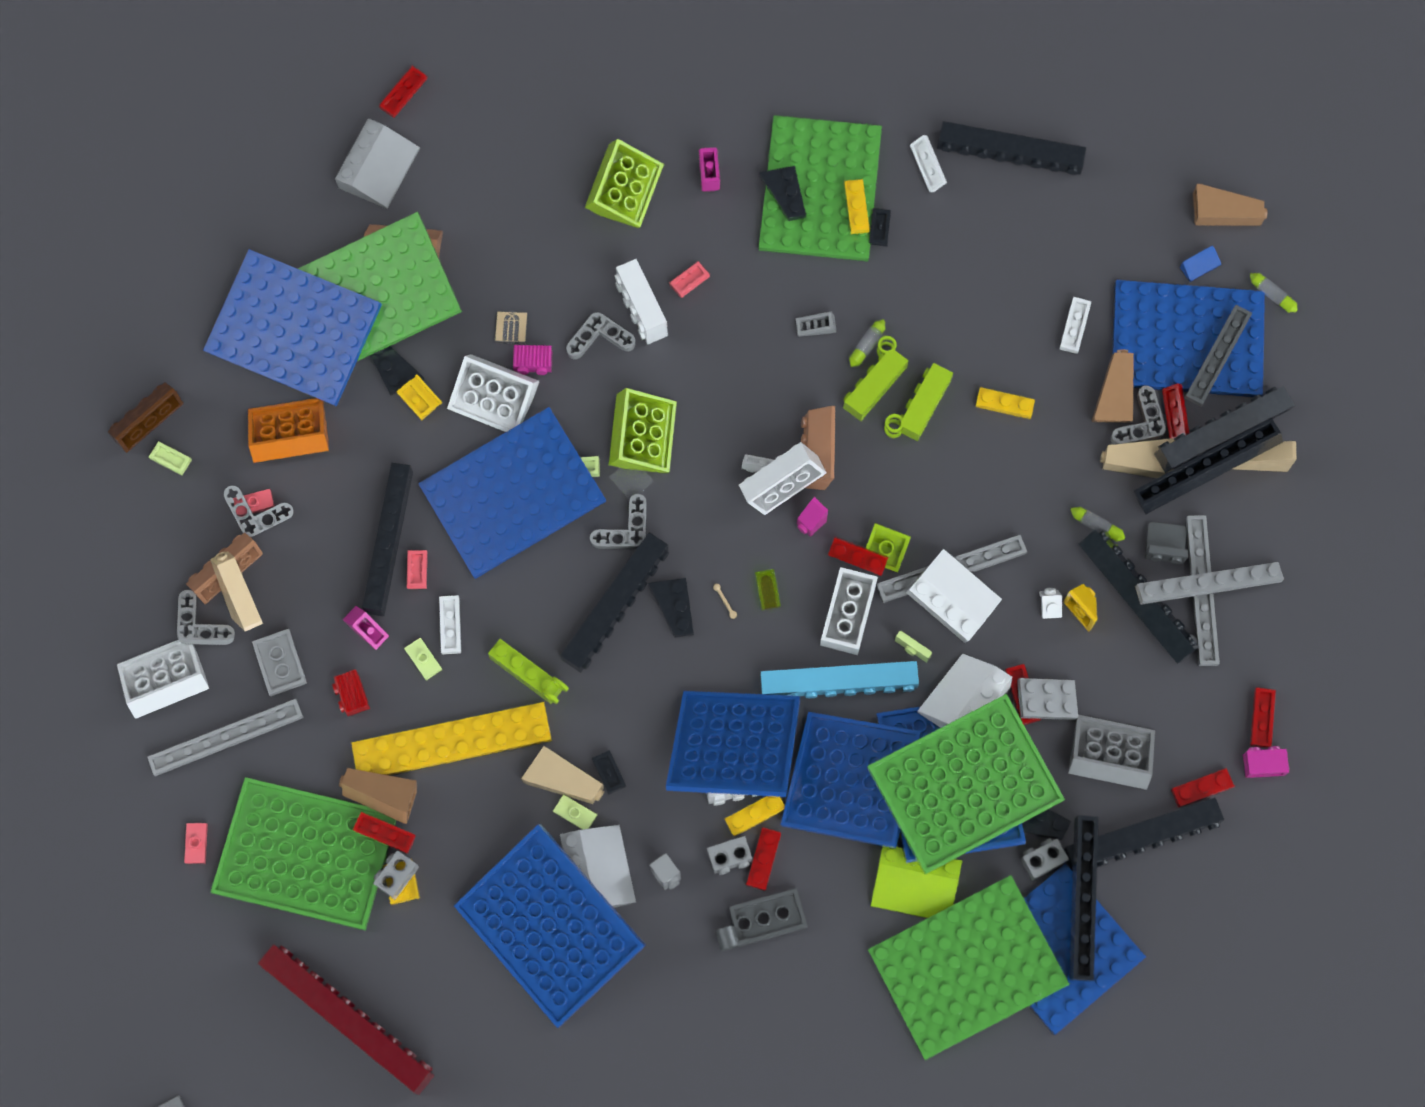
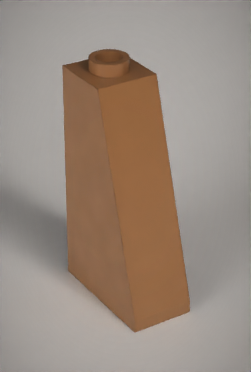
[1193,184,1267,226]
[1092,350,1134,423]
[339,768,417,824]

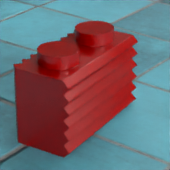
[332,669,370,716]

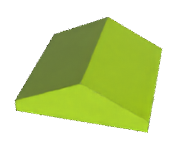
[866,523,911,572]

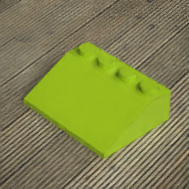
[585,139,664,228]
[609,388,677,473]
[871,846,962,918]

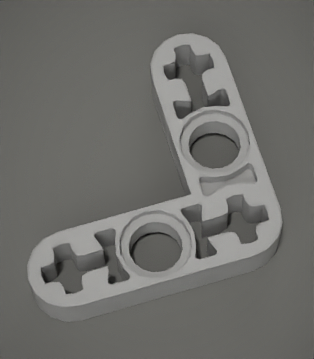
[566,313,636,359]
[1111,386,1166,445]
[224,486,294,537]
[590,494,647,549]
[177,590,235,645]

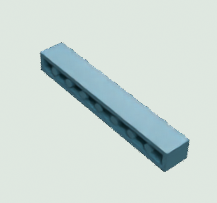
[761,661,919,698]

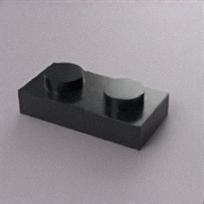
[869,208,891,246]
[592,750,626,795]

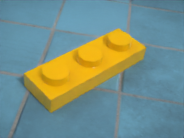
[844,179,870,234]
[975,387,1035,419]
[725,796,785,837]

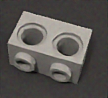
[707,836,752,875]
[1020,838,1069,881]
[373,850,419,900]
[650,853,681,890]

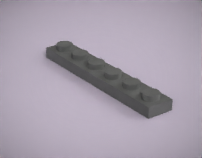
[1184,305,1252,407]

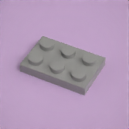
[252,629,307,696]
[1017,678,1078,720]

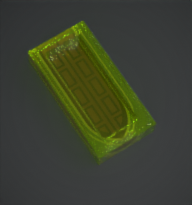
[755,569,781,610]

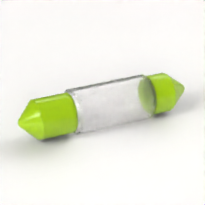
[1250,273,1297,313]
[849,319,886,367]
[1071,507,1125,542]

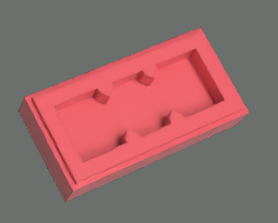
[669,261,710,298]
[233,489,275,517]
[407,550,428,589]
[184,823,208,864]

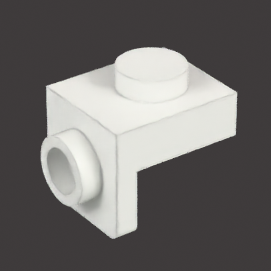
[1039,588,1062,619]

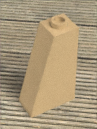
[1100,438,1174,478]
[1233,441,1297,472]
[210,551,263,632]
[522,746,604,804]

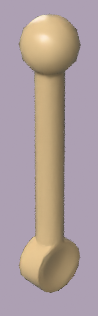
[713,584,737,619]

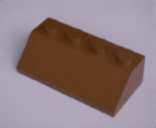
[107,382,184,453]

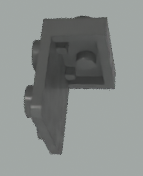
[1145,522,1188,564]

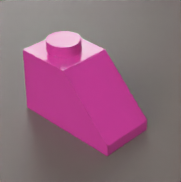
[797,497,828,537]
[343,606,389,650]

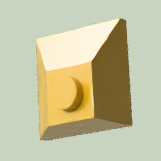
[1063,584,1097,632]

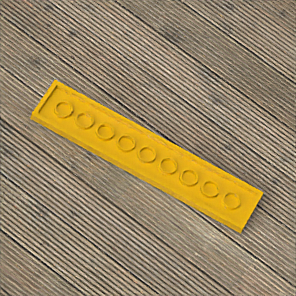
[351,702,552,776]

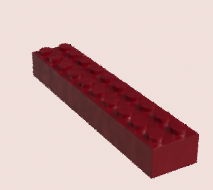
[257,944,435,1095]

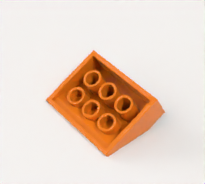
[248,398,329,463]

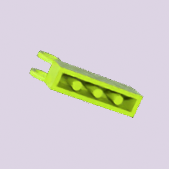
[843,336,909,421]
[884,363,953,441]
[488,639,569,704]

